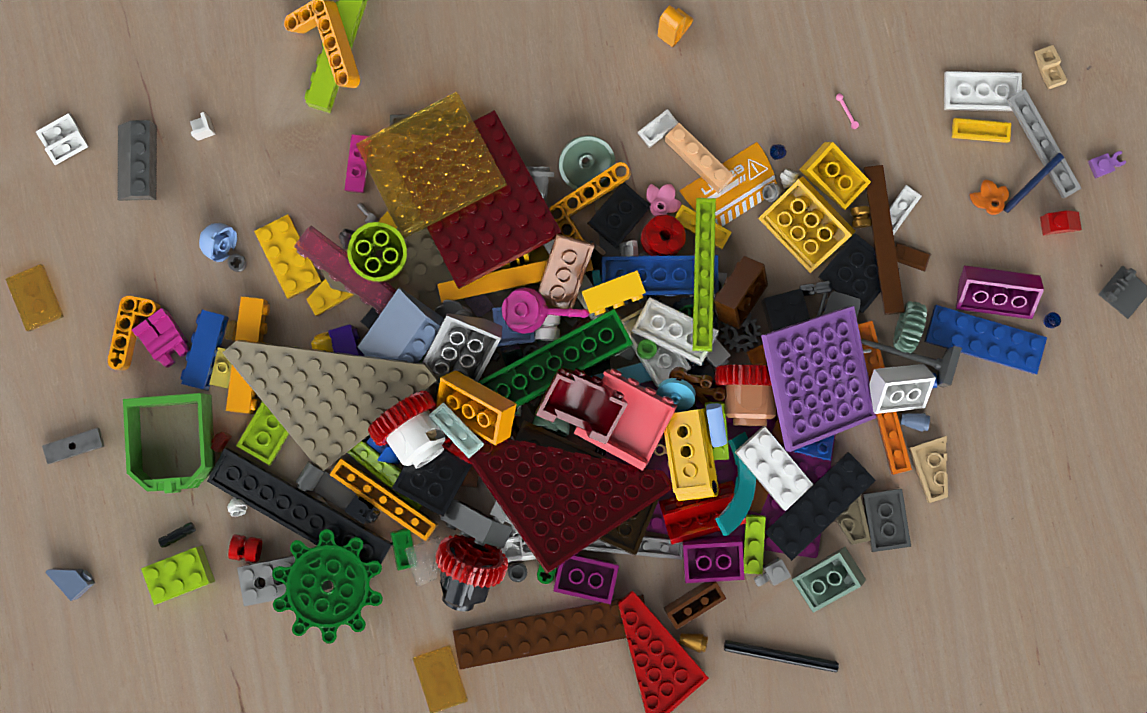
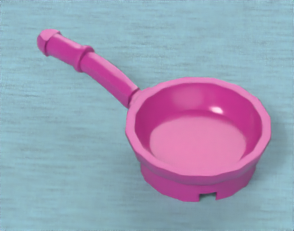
[502,287,589,334]

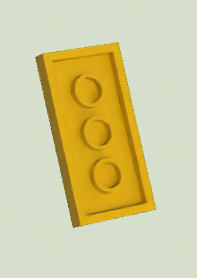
[254,214,322,299]

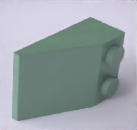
[792,547,866,613]

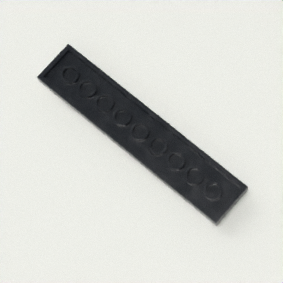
[207,447,392,578]

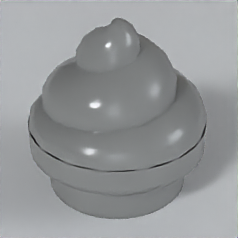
[762,183,782,202]

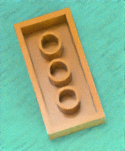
[436,370,517,445]

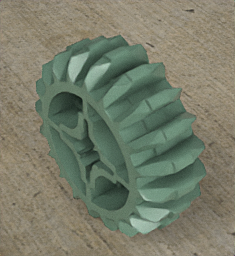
[893,301,927,353]

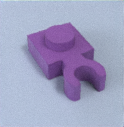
[1088,151,1126,179]

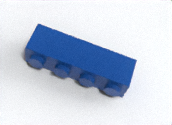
[181,310,229,391]

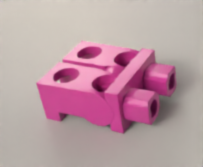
[132,308,189,368]

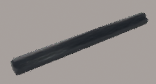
[724,640,839,673]

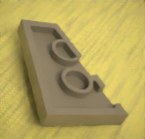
[836,495,871,545]

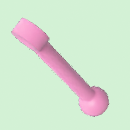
[836,93,859,129]

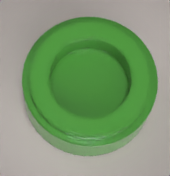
[637,339,657,359]

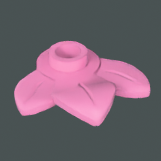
[646,184,682,216]

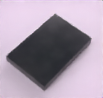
[587,182,650,248]

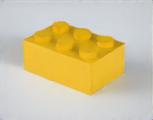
[582,270,646,316]

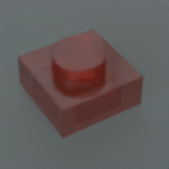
[211,432,232,452]

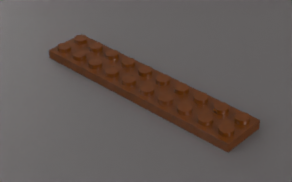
[453,594,645,670]

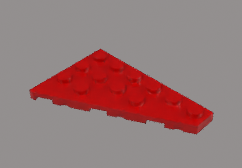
[618,590,709,713]

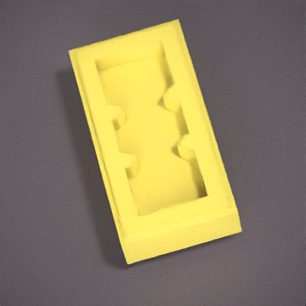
[209,347,232,389]

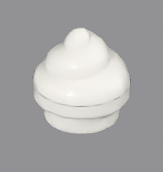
[780,168,799,189]
[227,497,247,517]

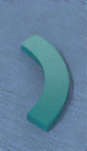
[715,432,756,536]

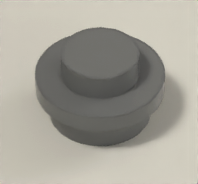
[508,563,527,582]

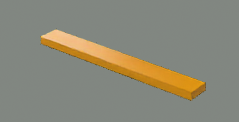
[437,258,593,303]

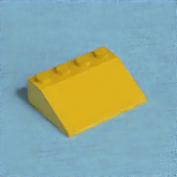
[758,176,856,273]

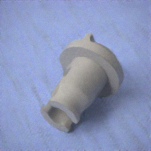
[526,166,554,204]

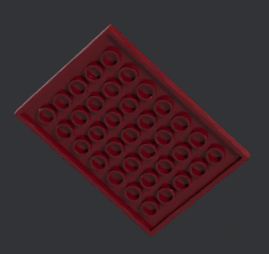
[394,110,563,289]

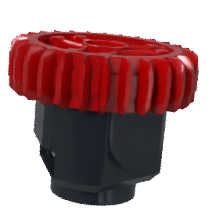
[435,534,508,612]

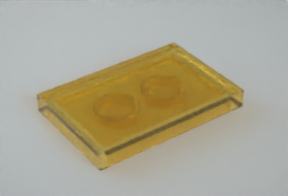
[5,264,64,332]
[413,645,468,713]

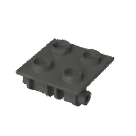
[1098,266,1147,319]

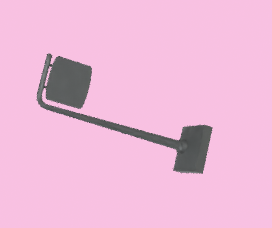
[817,291,962,388]

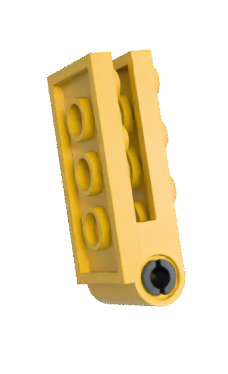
[664,408,719,501]

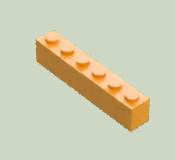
[226,296,270,414]
[330,459,439,541]

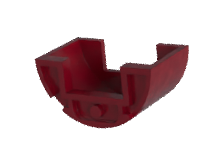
[535,367,628,444]

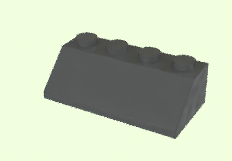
[118,120,157,201]

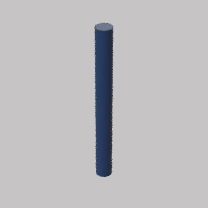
[1003,153,1064,213]

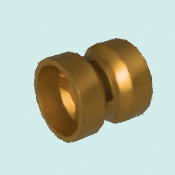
[850,206,871,229]

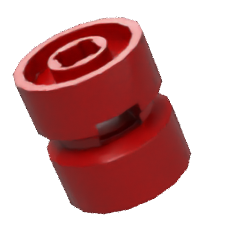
[228,534,263,563]

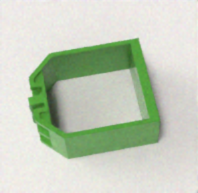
[123,393,215,494]

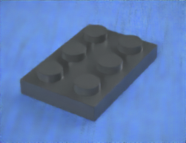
[862,489,911,552]

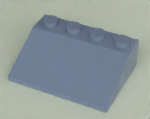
[358,287,444,363]

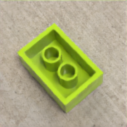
[141,546,215,605]

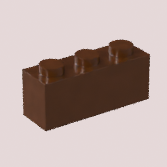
[664,582,726,630]

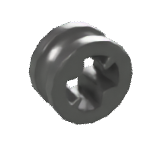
[228,254,247,272]

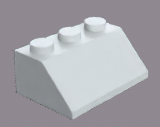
[869,364,936,414]

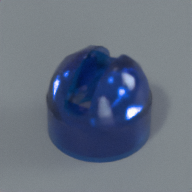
[770,144,787,160]
[1043,312,1061,328]

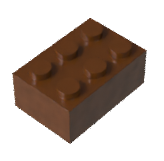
[714,256,768,329]

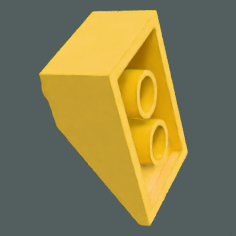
[799,142,871,210]

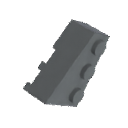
[440,499,512,548]

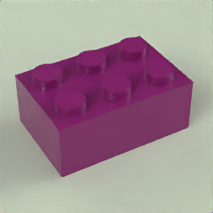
[682,535,745,583]
[553,554,619,604]

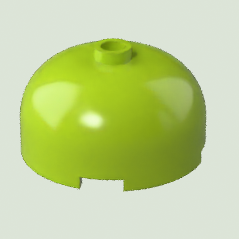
[347,222,407,282]

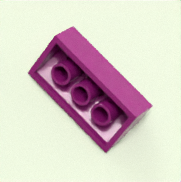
[956,265,1044,319]

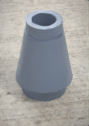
[901,413,930,432]

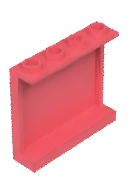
[574,368,678,470]

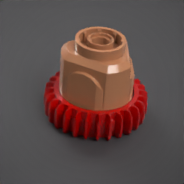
[715,364,776,426]

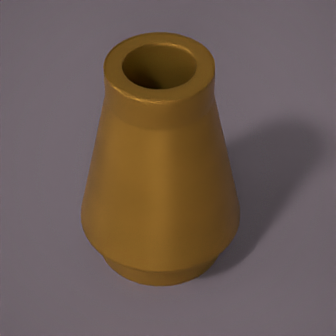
[679,633,708,653]

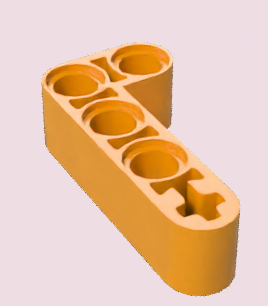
[657,5,694,48]
[108,296,161,371]

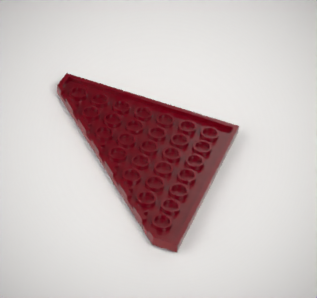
[466,433,673,574]

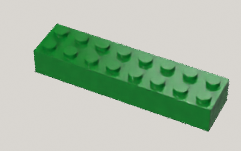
[478,309,633,408]

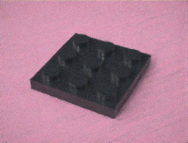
[818,233,899,313]
[392,450,472,517]

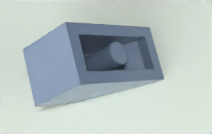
[45,568,95,601]

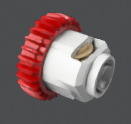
[368,391,445,468]

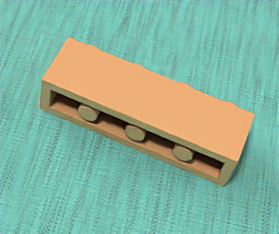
[665,123,734,194]

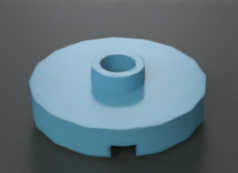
[656,378,696,412]

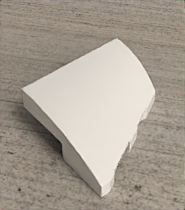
[501,529,536,563]

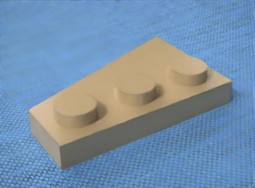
[909,436,948,503]

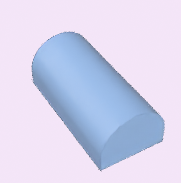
[706,403,727,447]

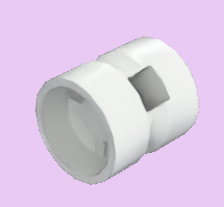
[535,315,561,341]

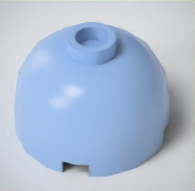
[199,223,237,262]

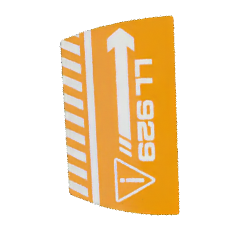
[680,142,777,226]

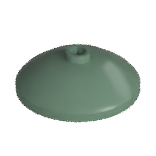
[559,135,616,192]

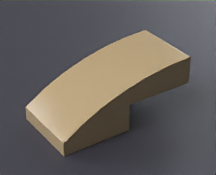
[1035,45,1067,90]

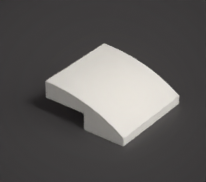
[36,113,89,165]

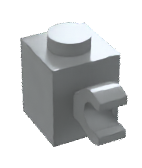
[753,557,791,587]

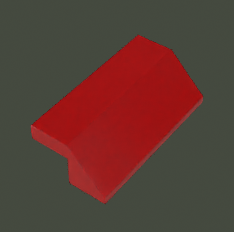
[659,481,746,545]

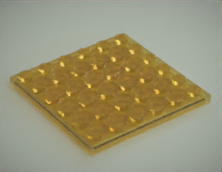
[356,92,507,239]

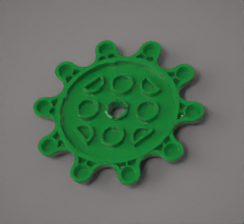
[272,529,383,644]

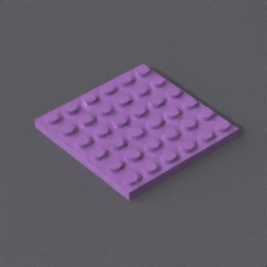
[761,306,877,452]

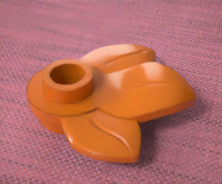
[970,180,1009,215]

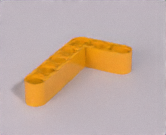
[284,0,360,88]
[549,162,631,241]

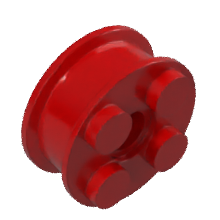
[641,215,686,256]

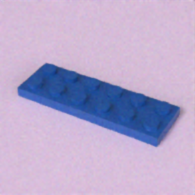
[602,255,719,295]
[924,305,1047,374]

